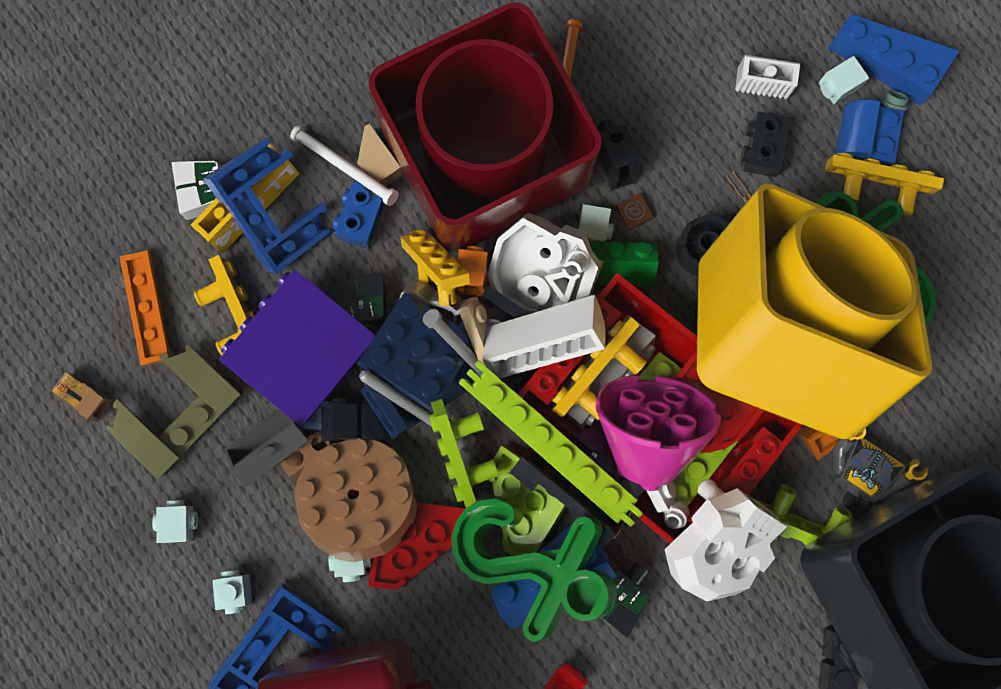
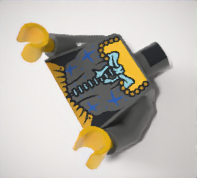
[832,428,928,509]

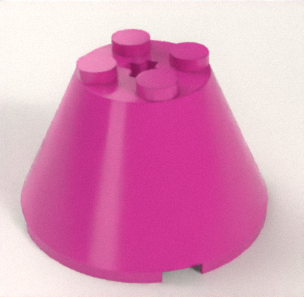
[596,375,721,491]

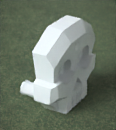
[487,213,603,314]
[664,479,787,602]

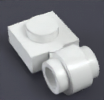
[646,481,690,529]

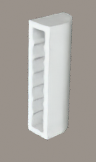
[483,295,605,378]

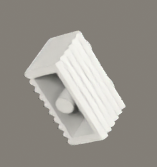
[735,55,800,100]

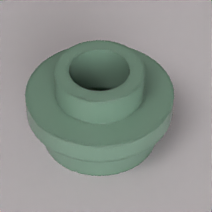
[881,90,909,111]

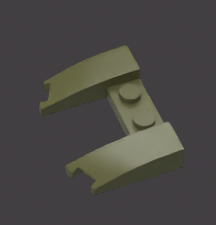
[106,345,241,479]

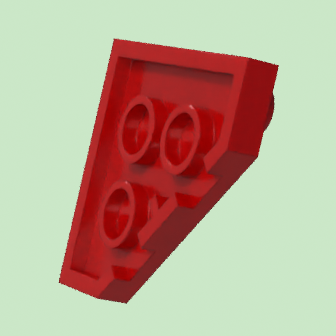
[368,503,466,590]

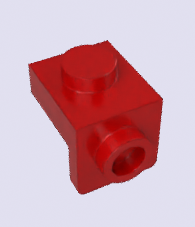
[543,663,588,689]

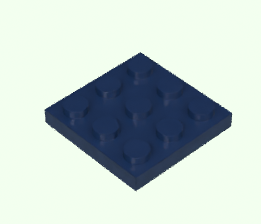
[357,292,473,412]

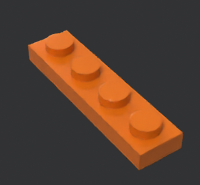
[119,250,171,366]

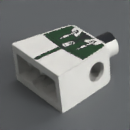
[172,161,221,220]

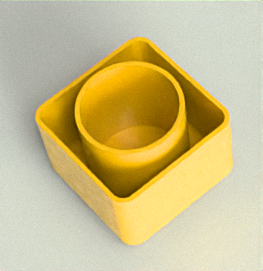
[697,184,932,439]

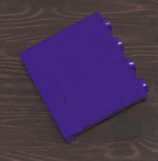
[219,269,375,427]

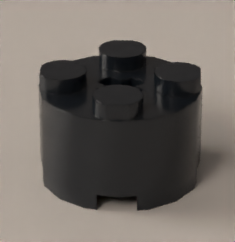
[675,214,729,276]

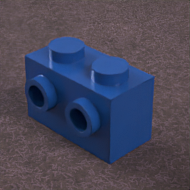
[333,181,385,249]

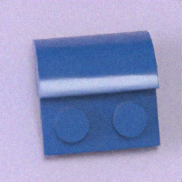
[835,100,904,166]

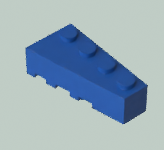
[828,14,959,106]
[490,525,617,629]

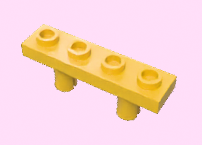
[825,153,944,215]
[401,230,470,306]
[193,255,256,356]
[551,317,647,420]

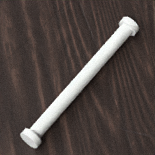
[290,125,399,206]

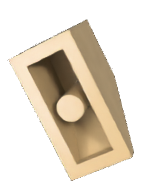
[357,124,403,187]

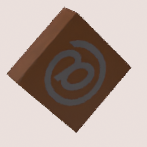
[616,193,654,231]

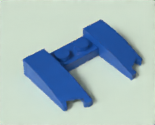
[203,138,330,274]
[209,583,342,689]

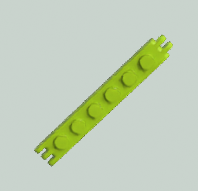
[458,360,643,527]

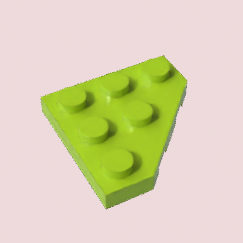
[489,445,566,556]

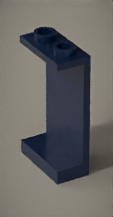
[361,361,480,440]

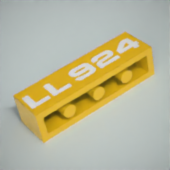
[191,144,299,254]

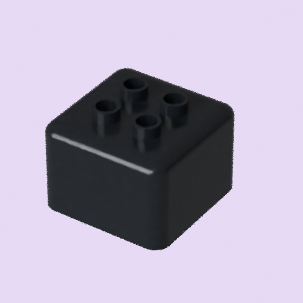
[800,465,1001,689]

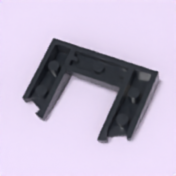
[509,447,630,549]

